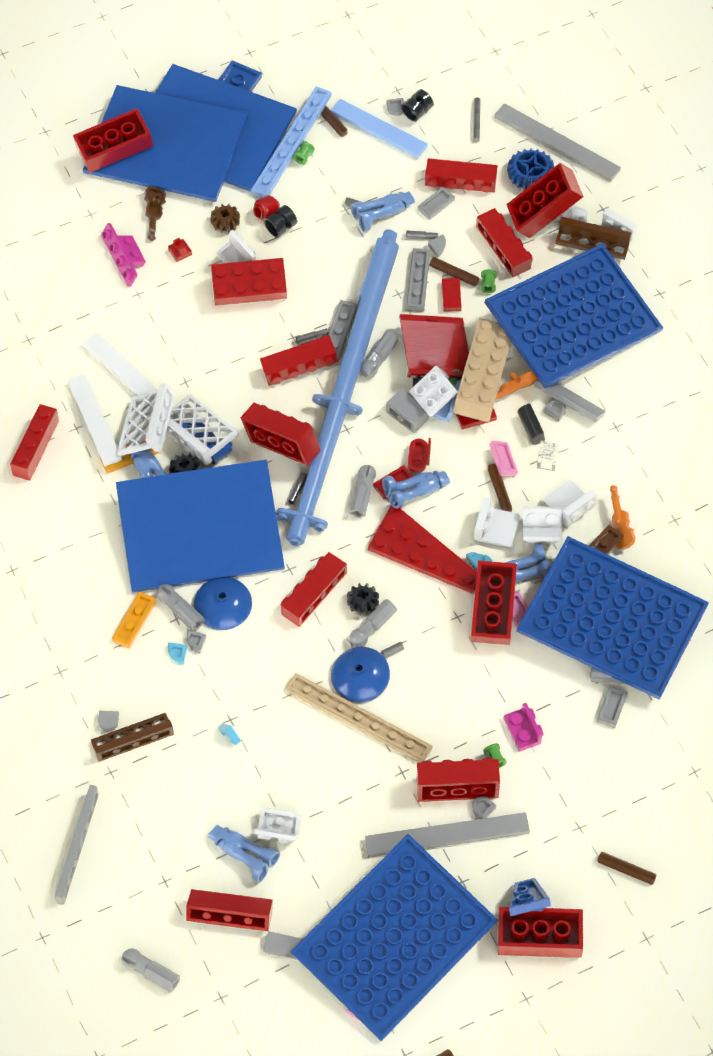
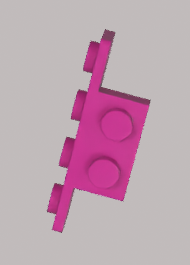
[101,223,146,287]

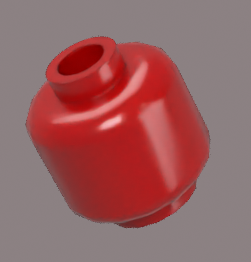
[253,195,280,221]

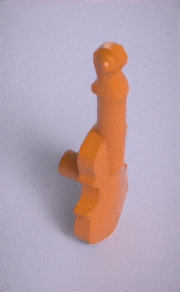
[496,371,537,400]
[610,485,636,550]

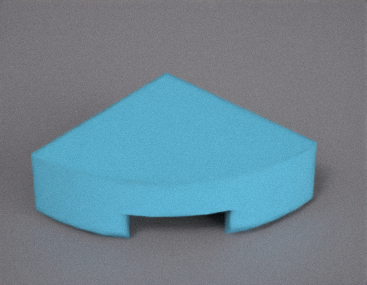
[466,552,493,571]
[168,642,188,665]
[218,723,241,745]

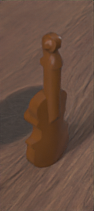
[144,187,166,241]

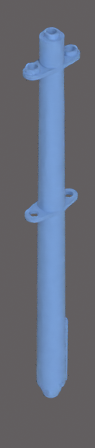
[276,229,399,546]

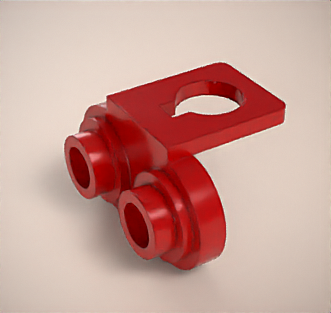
[408,438,431,473]

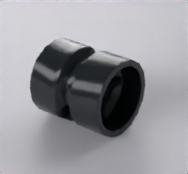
[401,89,434,122]
[264,205,298,238]

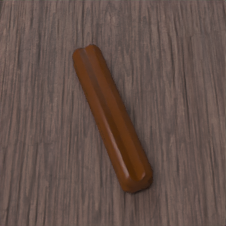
[321,105,348,137]
[429,257,480,287]
[488,463,513,512]
[597,852,657,885]

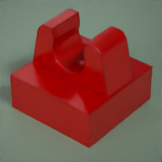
[168,238,192,262]

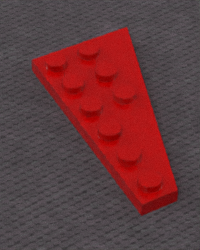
[368,505,477,594]

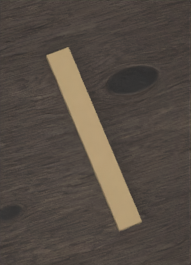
[285,673,433,763]

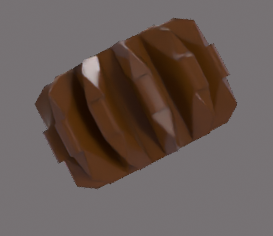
[210,203,240,234]

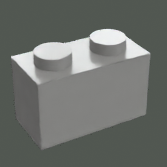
[386,389,429,433]

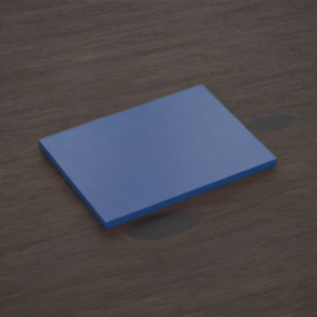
[155,63,297,192]
[83,85,248,202]
[484,244,664,389]
[115,459,285,593]
[516,536,709,700]
[291,834,498,1042]

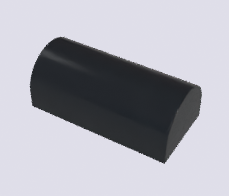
[517,403,545,445]

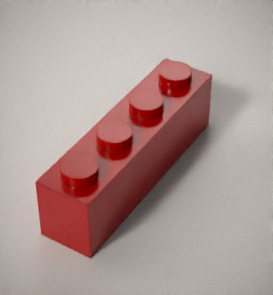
[425,158,498,193]
[476,208,533,278]
[260,335,338,386]
[10,404,59,481]
[280,552,347,627]
[186,889,273,932]

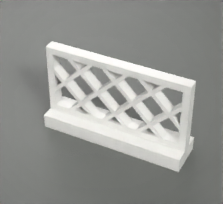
[117,383,175,456]
[166,394,239,465]

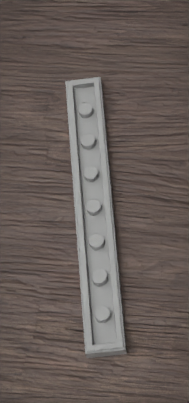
[494,103,621,182]
[365,812,530,857]

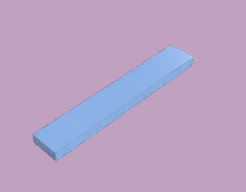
[331,99,428,158]

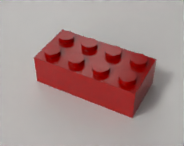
[73,108,154,173]
[506,163,584,238]
[211,258,287,306]
[240,402,321,466]
[471,560,517,645]
[416,757,500,802]
[498,907,583,958]

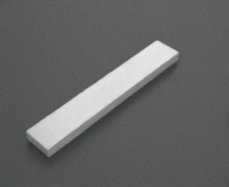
[82,332,158,412]
[67,374,122,467]

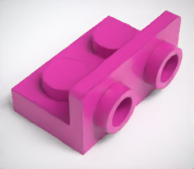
[503,703,544,752]

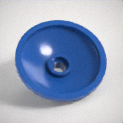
[194,577,252,630]
[331,647,390,703]

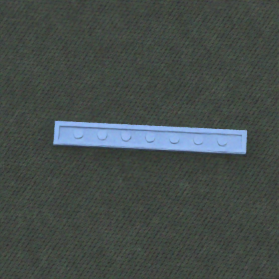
[250,86,332,198]

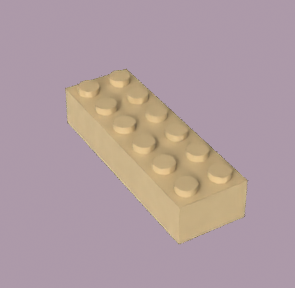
[453,318,511,422]

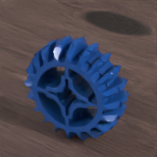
[507,148,554,191]

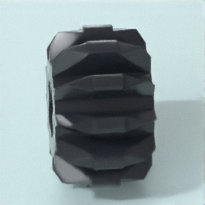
[169,452,201,474]
[347,582,379,616]

